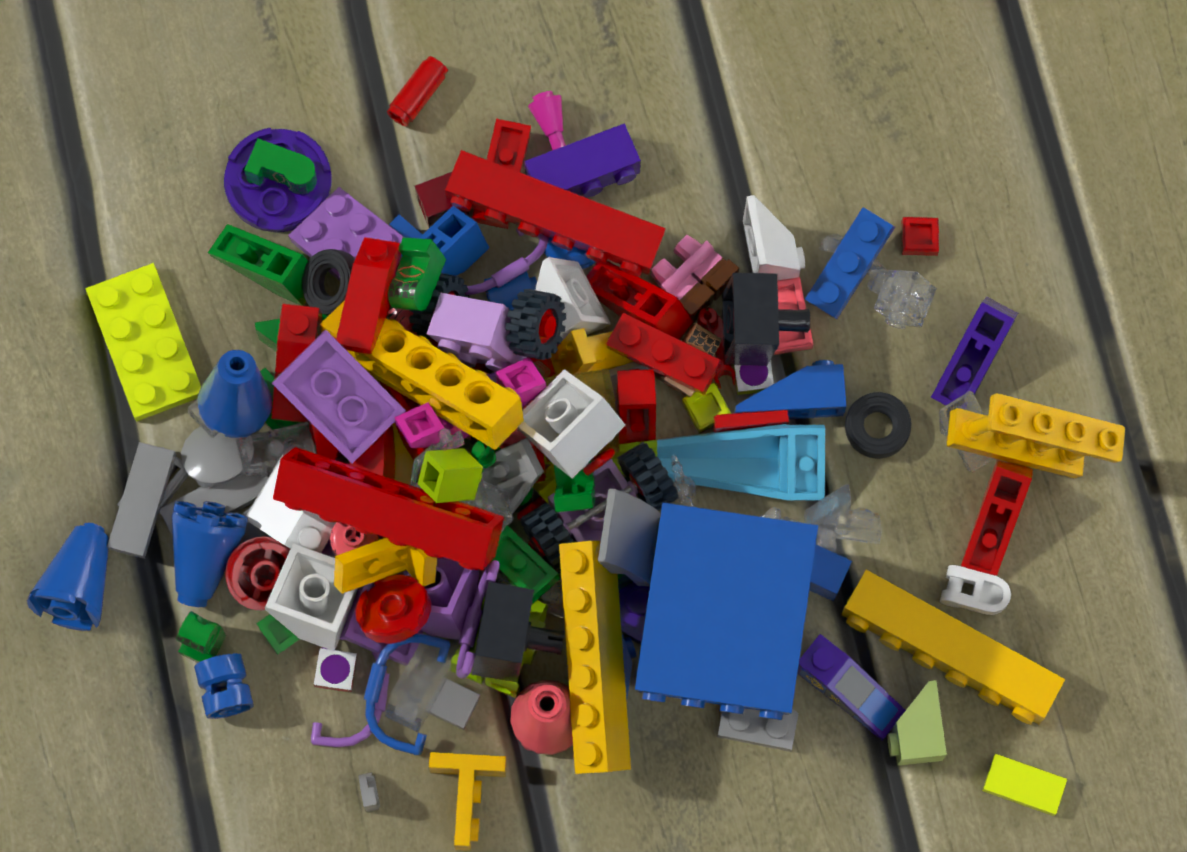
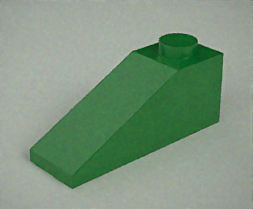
[207,224,308,306]

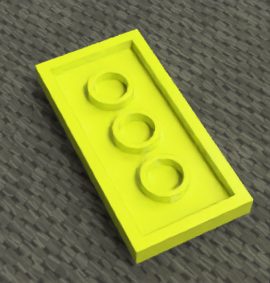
[85,263,201,422]

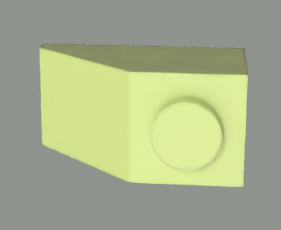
[888,680,947,766]

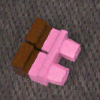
[651,235,739,326]

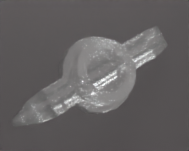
[671,454,697,507]

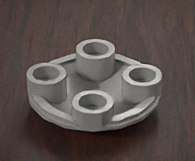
[181,424,253,488]

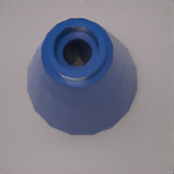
[172,501,248,607]

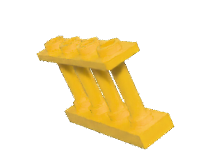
[946,393,1125,479]

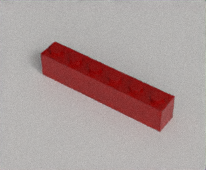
[445,150,666,277]
[273,447,504,570]

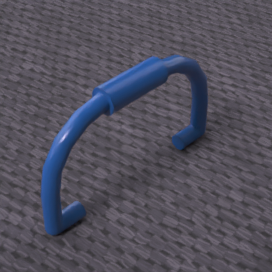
[364,634,450,756]

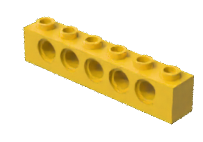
[320,300,524,450]

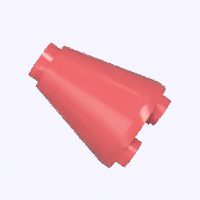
[510,680,573,755]

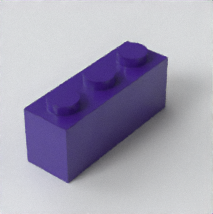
[524,123,641,198]

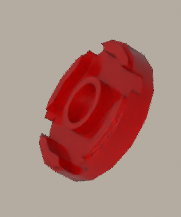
[355,574,431,644]

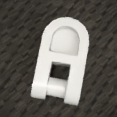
[940,565,1011,615]

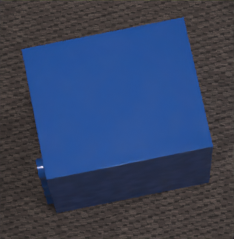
[635,502,818,720]

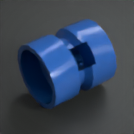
[194,653,254,719]

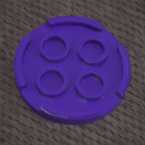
[224,128,332,232]

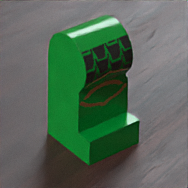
[244,139,317,194]
[388,237,446,311]
[176,611,227,663]

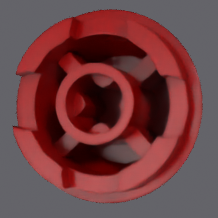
[225,536,290,611]

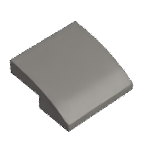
[598,489,661,586]

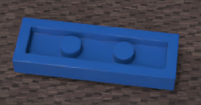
[805,207,895,319]

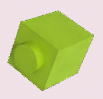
[418,448,483,503]

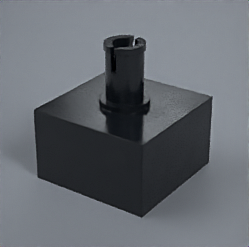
[722,273,810,366]
[471,582,565,682]

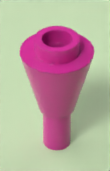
[528,91,566,151]

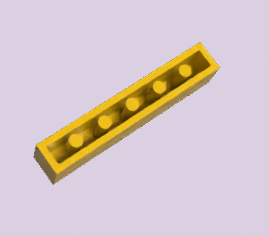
[559,541,631,774]
[842,569,1065,725]

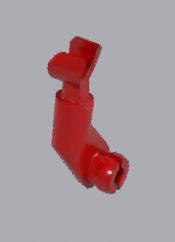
[697,308,736,389]

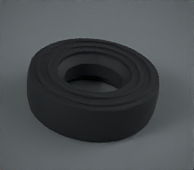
[302,249,355,315]
[845,392,912,459]

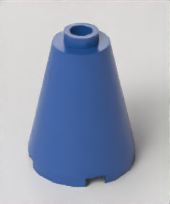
[198,350,272,438]
[27,523,110,631]

